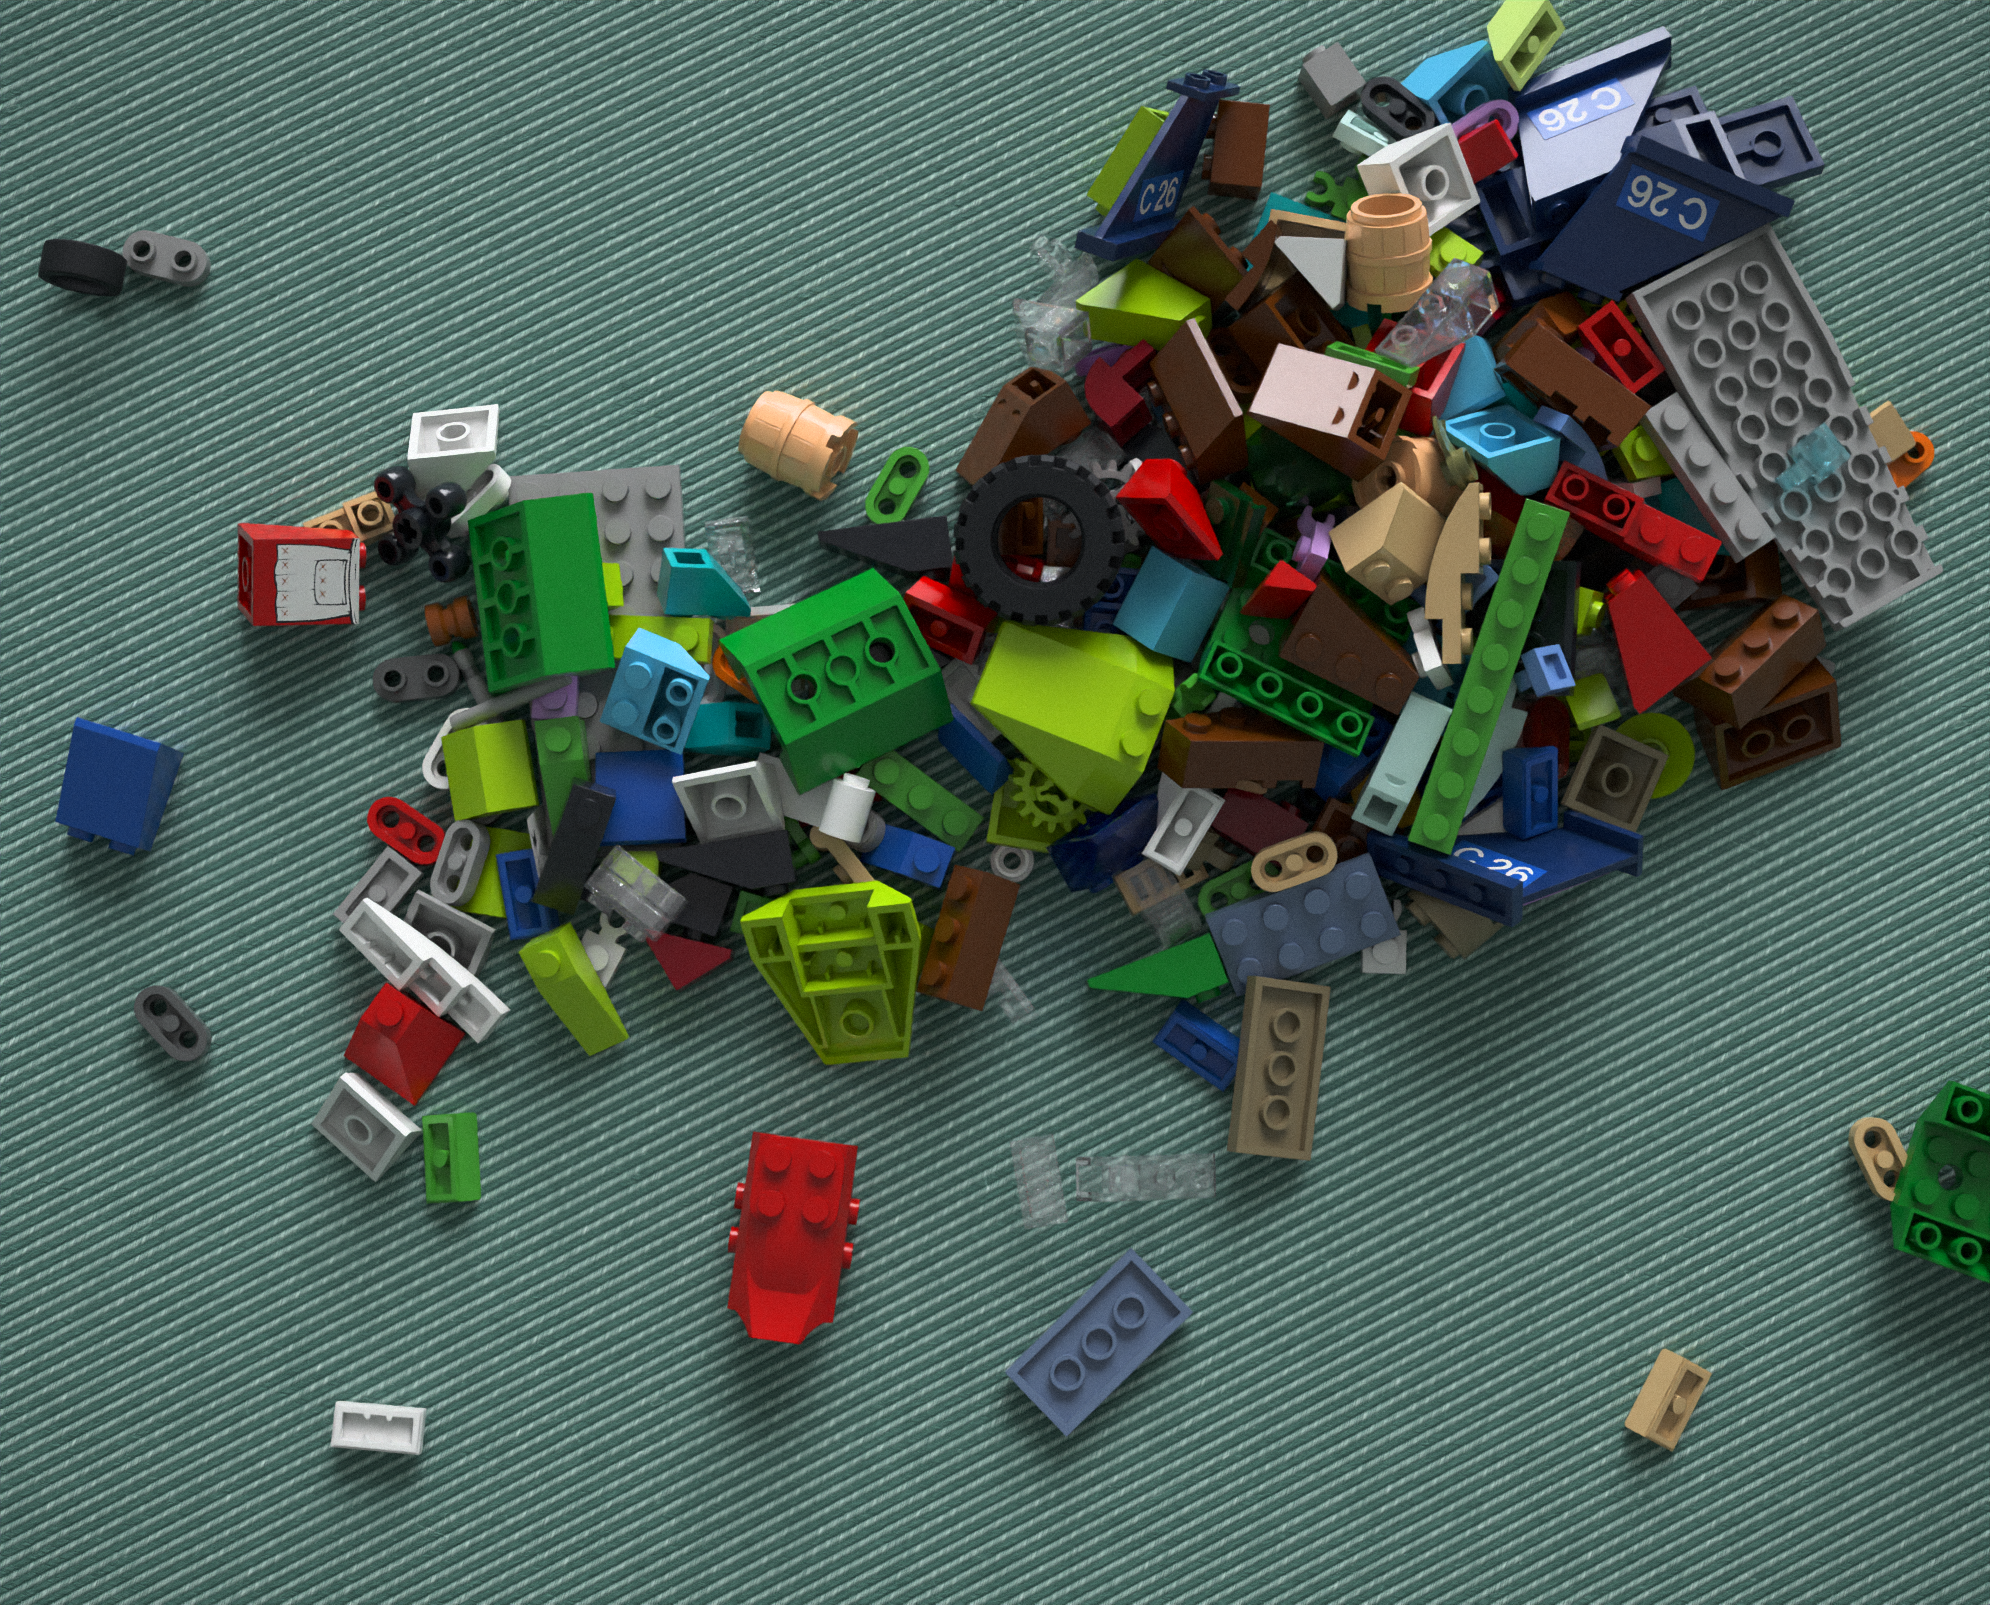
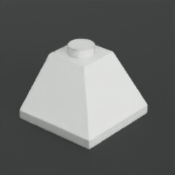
[1357,123,1481,236]
[407,404,500,502]

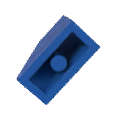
[859,824,956,892]

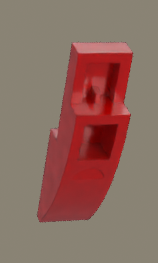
[1544,460,1723,583]

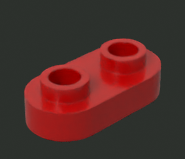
[367,797,446,866]

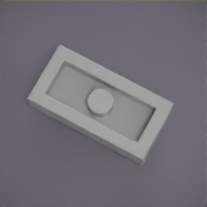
[333,846,424,923]

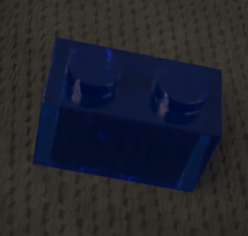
[1046,793,1159,893]

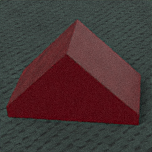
[644,929,735,992]

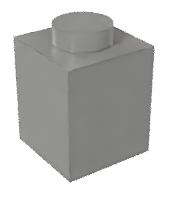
[1298,42,1366,119]

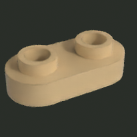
[1251,831,1337,892]
[1848,1117,1908,1201]

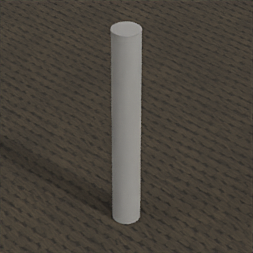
[449,676,572,732]

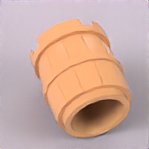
[1345,193,1434,313]
[738,391,858,501]
[1352,435,1464,517]

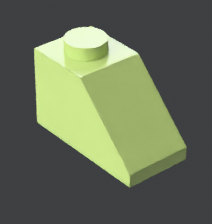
[1487,0,1566,91]

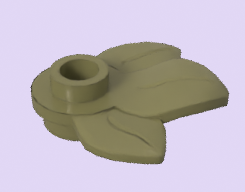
[1432,415,1478,491]

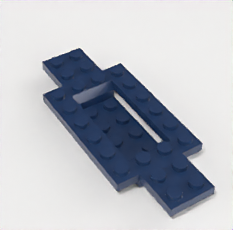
[1427,86,1825,309]

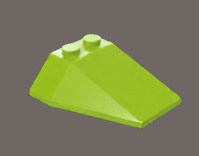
[970,621,1175,815]
[740,880,922,1065]

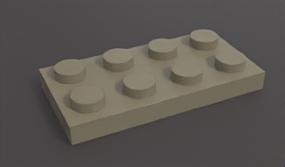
[1227,976,1331,1161]

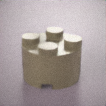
[1405,889,1504,960]

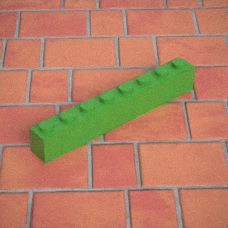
[1408,498,1570,855]

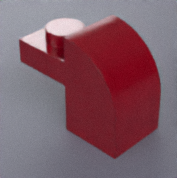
[1085,339,1157,448]

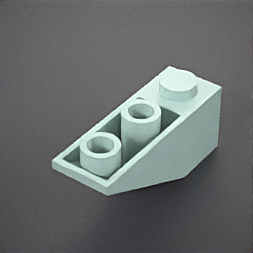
[1351,691,1453,837]

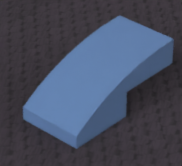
[1533,405,1608,481]

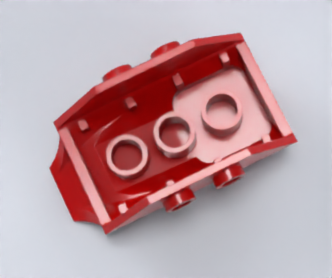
[727,1131,860,1344]

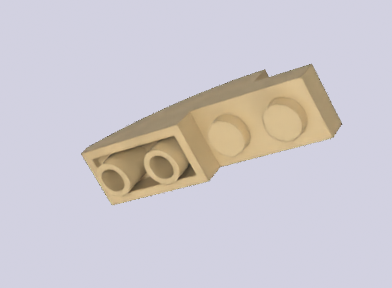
[1424,483,1491,664]

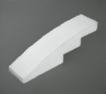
[339,898,510,1043]

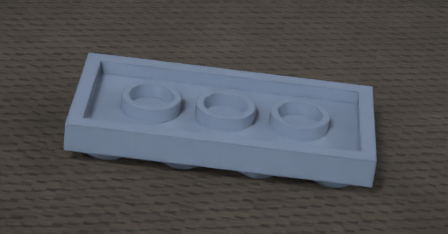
[1205,852,1401,997]
[1005,1247,1193,1437]

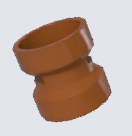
[424,595,479,647]

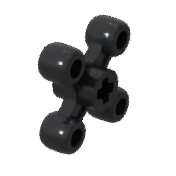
[374,466,470,583]

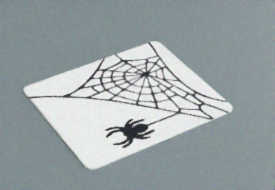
[527,805,549,878]

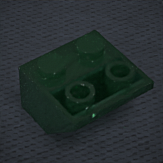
[1245,425,1353,527]

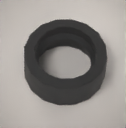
[38,239,127,297]

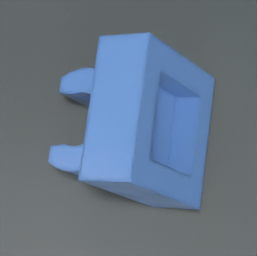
[1513,644,1576,697]

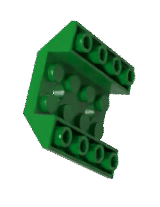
[468,493,615,698]
[1197,528,1421,758]
[718,568,954,796]
[1890,1081,1990,1284]

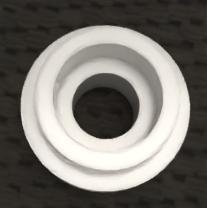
[990,845,1034,883]

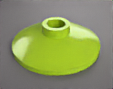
[1616,713,1695,799]

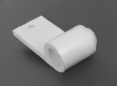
[758,752,876,843]

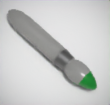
[452,640,505,724]

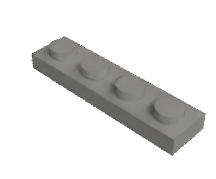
[1639,392,1776,563]

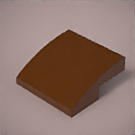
[1224,220,1284,315]

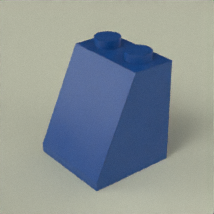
[55,717,184,856]

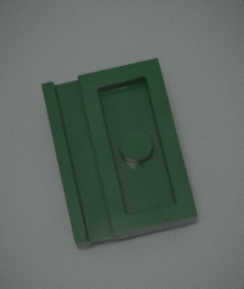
[1190,479,1267,589]

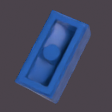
[938,703,1014,794]
[1502,746,1558,840]
[496,848,560,940]
[1152,999,1240,1092]

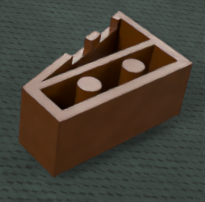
[1494,324,1652,453]
[1279,567,1419,715]
[1157,706,1324,788]

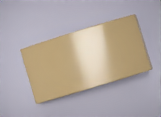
[303,491,395,547]

